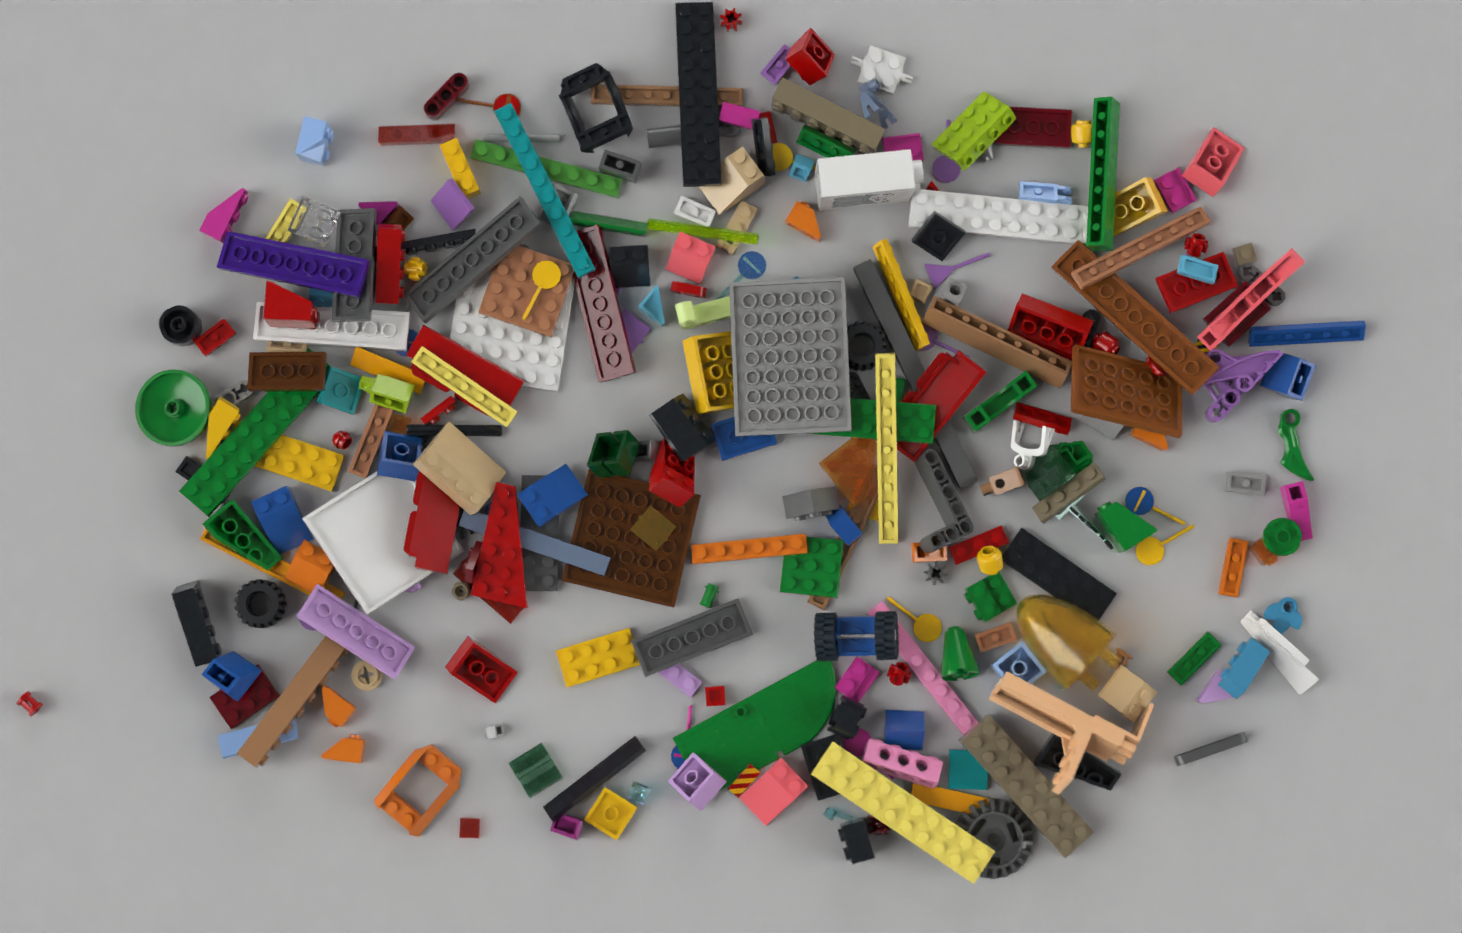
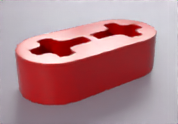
[670,281,707,299]

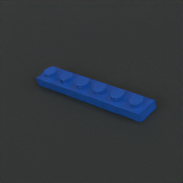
[1248,321,1366,347]

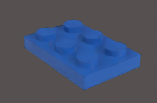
[711,417,777,461]

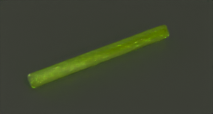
[647,218,759,245]

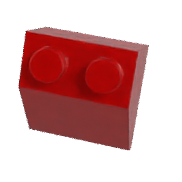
[786,28,835,86]

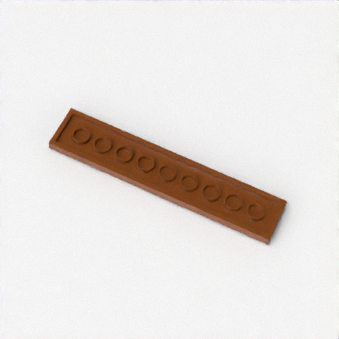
[1051,240,1220,396]

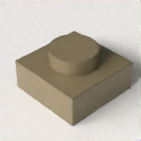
[1232,242,1258,267]

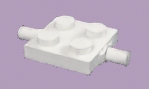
[850,45,913,94]

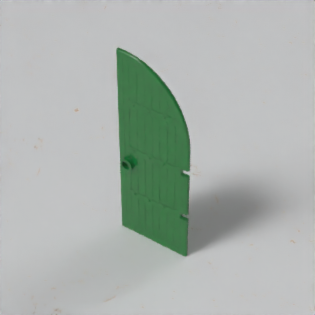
[673,660,836,792]

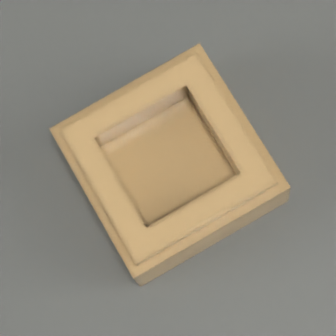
[909,278,933,304]

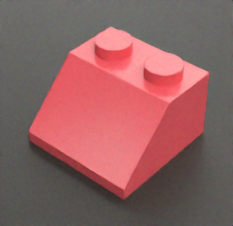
[665,231,715,284]

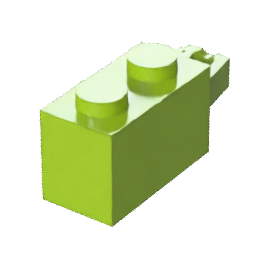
[359,374,415,414]

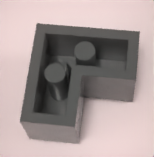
[782,486,840,521]

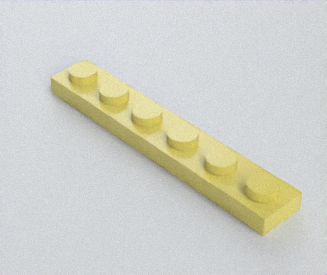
[411,346,518,428]

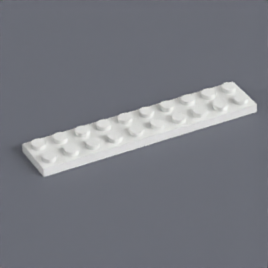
[908,189,1088,245]

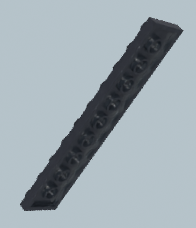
[675,2,722,187]

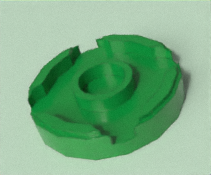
[1262,518,1302,556]

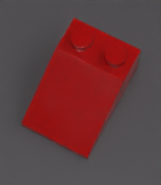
[445,636,518,703]

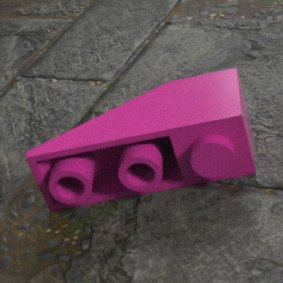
[199,188,249,243]
[1279,481,1313,541]

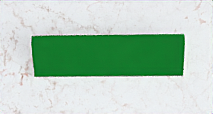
[570,211,648,237]

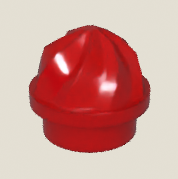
[332,430,352,450]

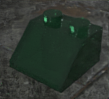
[1025,444,1076,501]

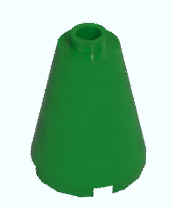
[941,626,979,681]

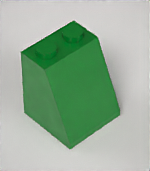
[1095,501,1157,553]

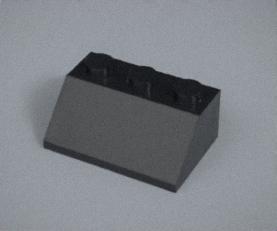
[649,393,716,462]

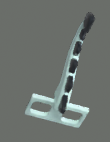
[1056,495,1113,550]

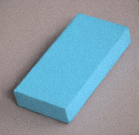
[1177,254,1218,285]

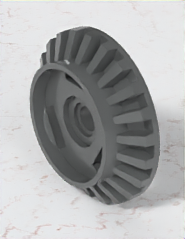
[956,798,1033,879]

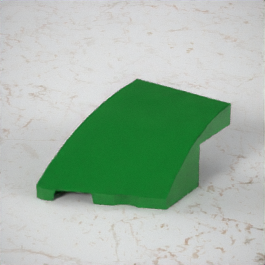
[1045,441,1093,485]

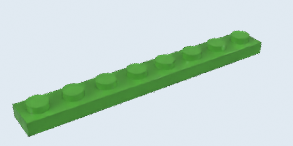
[470,139,622,198]

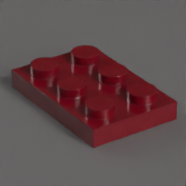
[1202,281,1272,347]
[209,664,280,729]

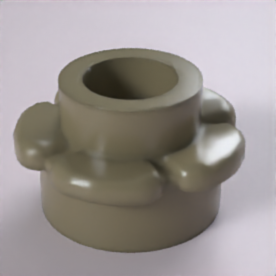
[452,582,471,601]

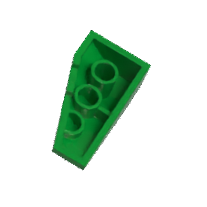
[202,499,282,571]

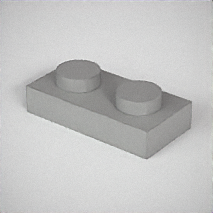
[1225,472,1266,495]

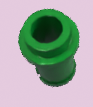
[700,583,719,608]

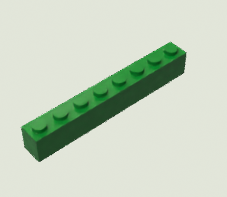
[1086,96,1120,252]

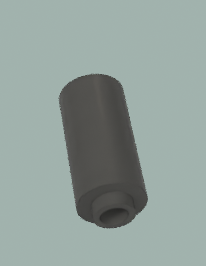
[647,125,681,148]

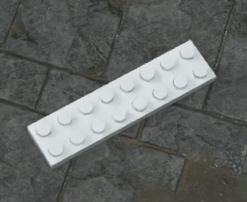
[253,302,410,351]

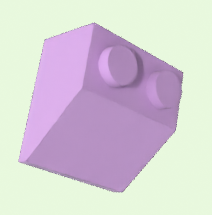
[668,752,726,811]

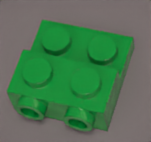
[964,572,1017,623]

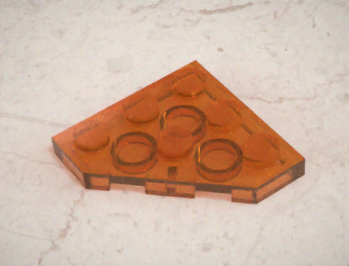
[819,438,877,509]

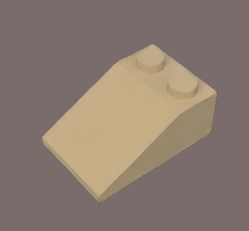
[699,146,766,215]

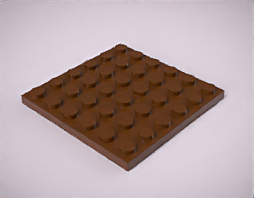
[561,469,701,608]

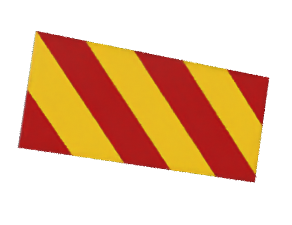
[728,764,761,798]

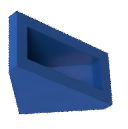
[826,504,863,546]

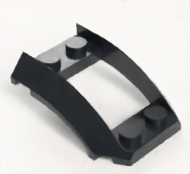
[558,63,633,153]

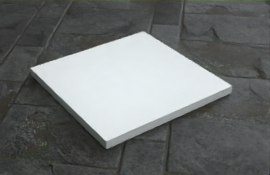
[303,471,465,615]

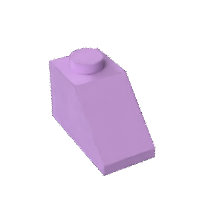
[1195,669,1233,703]

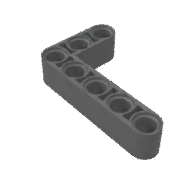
[915,449,974,554]

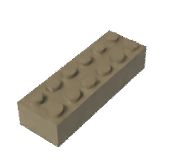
[772,78,885,155]

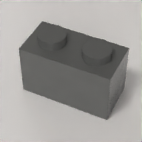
[599,150,642,184]

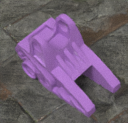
[1202,349,1283,423]

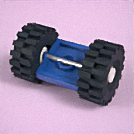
[814,611,899,661]

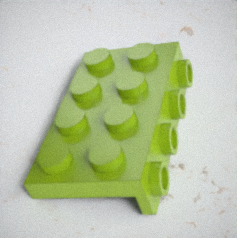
[931,91,1016,171]

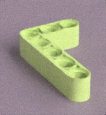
[675,296,731,329]

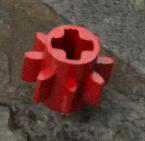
[720,8,742,32]
[1184,233,1209,257]
[887,662,912,686]

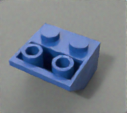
[1260,353,1316,401]
[201,651,262,702]

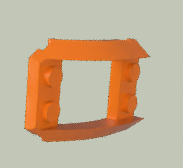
[374,744,462,837]

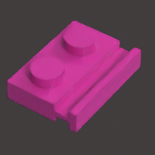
[882,133,924,162]
[1154,167,1197,214]
[835,656,880,702]

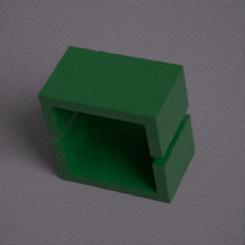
[587,430,640,478]

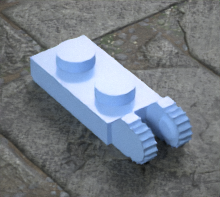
[1018,181,1072,204]

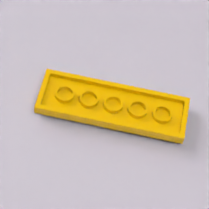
[230,420,345,492]

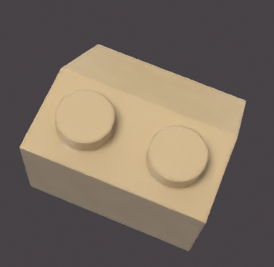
[1098,665,1157,723]

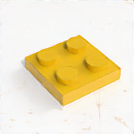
[584,787,638,841]

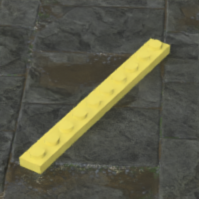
[875,353,898,544]

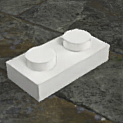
[674,196,716,229]

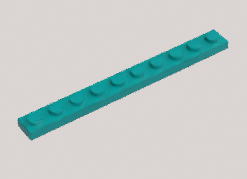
[494,103,596,278]

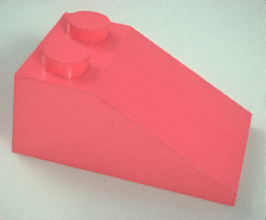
[1182,127,1245,197]
[739,757,808,826]

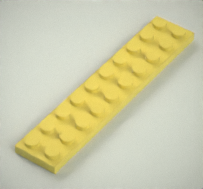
[811,741,995,884]

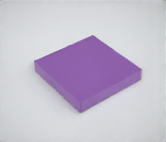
[430,178,475,231]

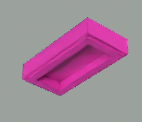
[719,102,760,130]

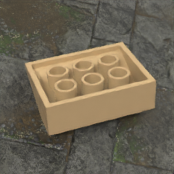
[412,421,506,515]

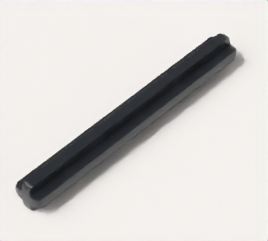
[406,424,502,436]

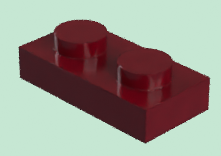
[462,541,482,583]

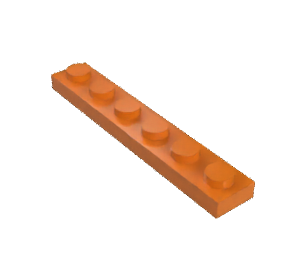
[691,534,808,565]

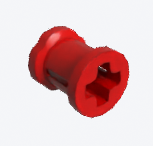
[16,691,43,717]

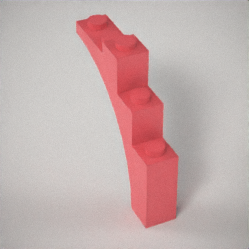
[1197,248,1305,351]

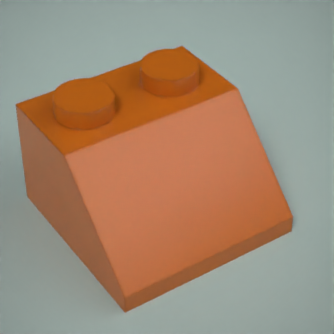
[285,540,336,593]

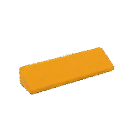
[350,346,426,395]

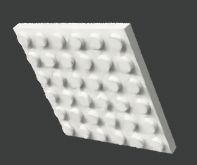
[450,267,575,392]

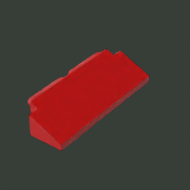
[406,325,525,416]
[897,350,987,462]
[403,471,460,574]

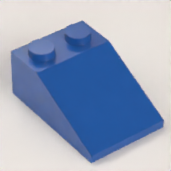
[517,464,588,528]
[251,486,313,555]

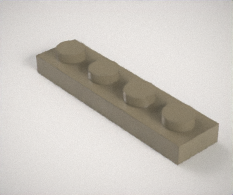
[1032,462,1106,524]

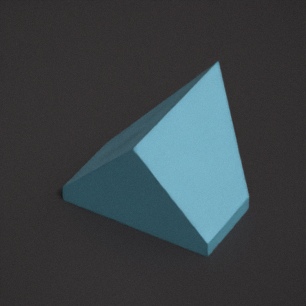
[638,286,665,327]

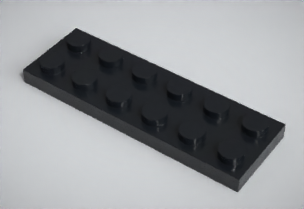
[1002,528,1117,625]

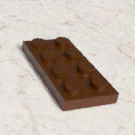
[247,352,327,391]

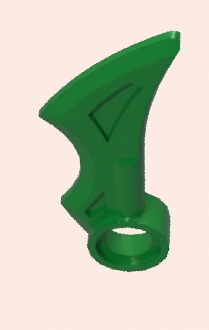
[1277,409,1314,481]

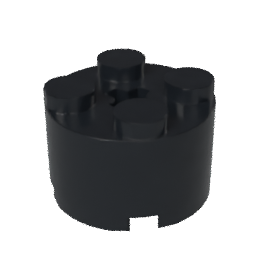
[159,305,202,346]
[827,695,867,740]

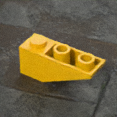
[206,396,241,459]

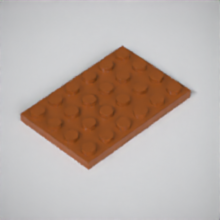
[1070,344,1182,439]

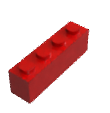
[375,224,406,304]

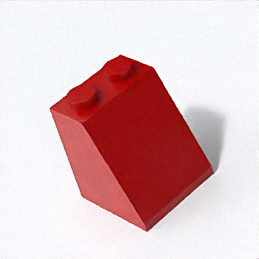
[264,281,320,329]

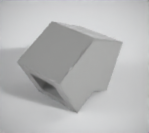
[485,724,505,739]

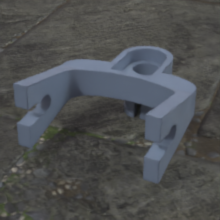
[859,78,898,130]

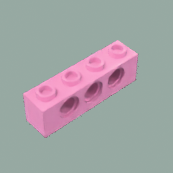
[861,739,943,789]

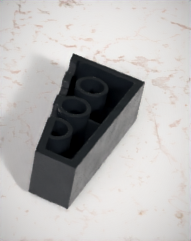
[171,580,222,667]
[1033,733,1121,791]

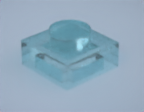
[627,781,651,805]

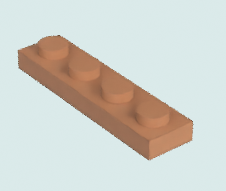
[348,404,394,478]

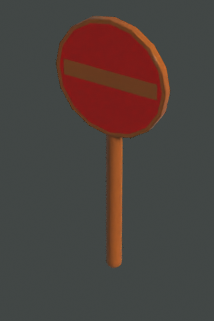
[457,93,521,116]

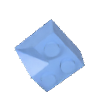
[295,116,334,166]
[990,641,1047,684]

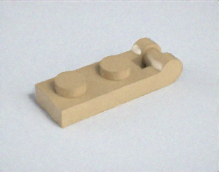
[716,200,758,256]

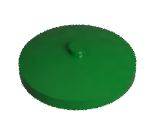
[135,369,212,447]

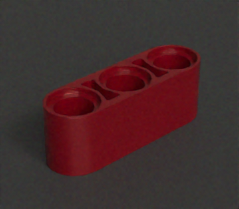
[424,72,469,120]

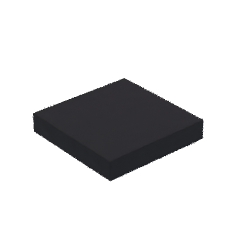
[911,211,965,261]

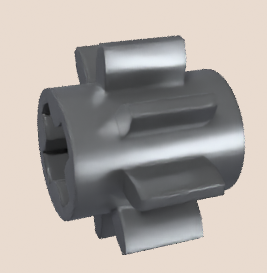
[923,562,948,586]

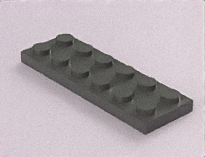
[332,208,377,322]
[520,475,560,591]
[631,598,753,677]

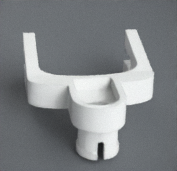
[1011,420,1055,470]

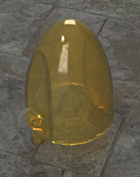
[1016,594,1120,692]

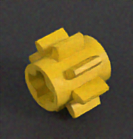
[404,257,427,281]

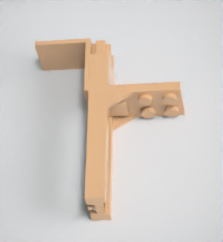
[989,671,1154,795]

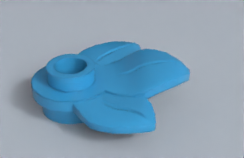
[1263,597,1302,634]

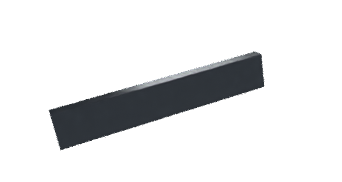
[543,736,646,822]

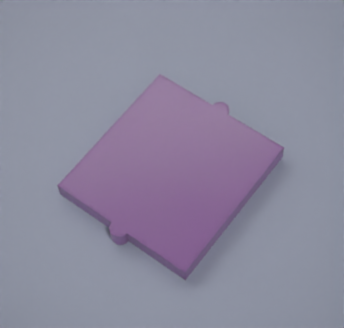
[622,308,651,353]

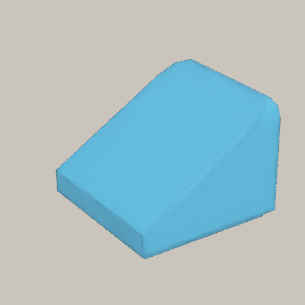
[788,154,814,182]

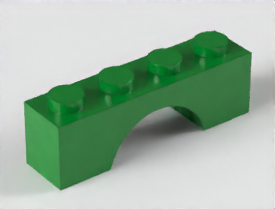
[962,371,1037,433]

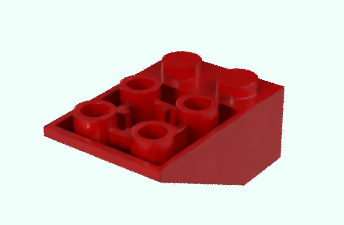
[649,438,695,507]

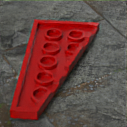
[471,482,528,608]

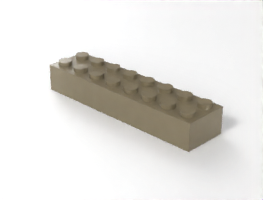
[959,714,1094,858]

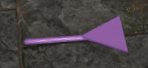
[924,253,990,290]

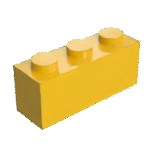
[439,138,481,199]

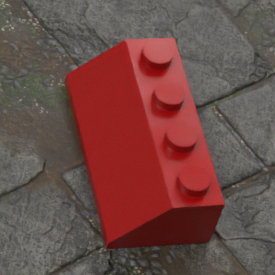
[1007,293,1094,360]

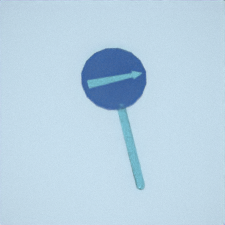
[716,251,766,299]

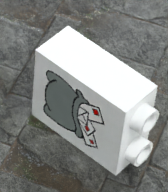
[815,149,924,212]

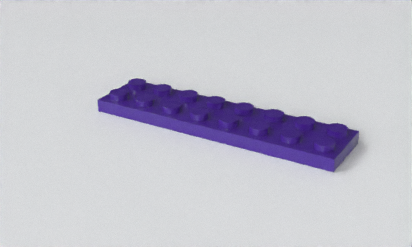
[217,231,370,298]

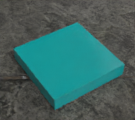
[317,366,362,415]
[948,749,988,790]

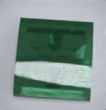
[509,743,563,798]

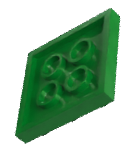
[780,537,844,598]

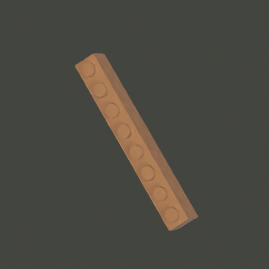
[921,296,1072,389]
[237,636,350,768]

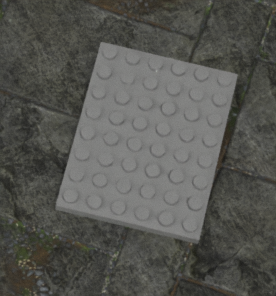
[729,277,852,437]

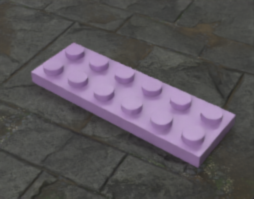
[296,584,415,680]

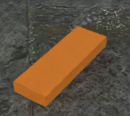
[1218,538,1249,598]

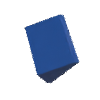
[884,710,925,750]

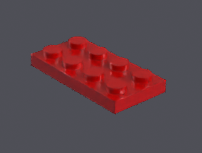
[1155,251,1238,313]

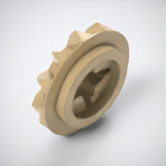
[351,660,382,691]

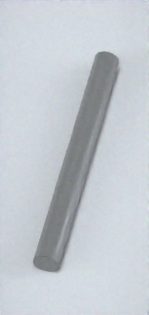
[483,134,560,142]

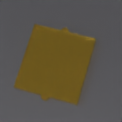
[630,505,676,551]

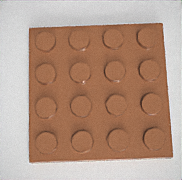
[478,246,574,338]

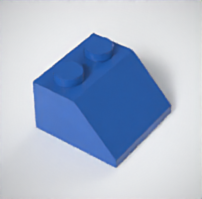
[377,431,422,481]

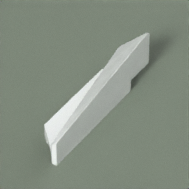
[1241,610,1319,694]

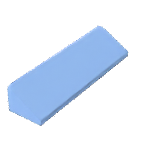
[218,719,298,759]

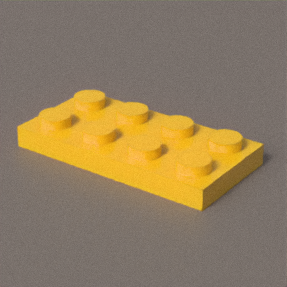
[556,628,640,688]

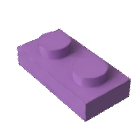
[760,44,791,86]

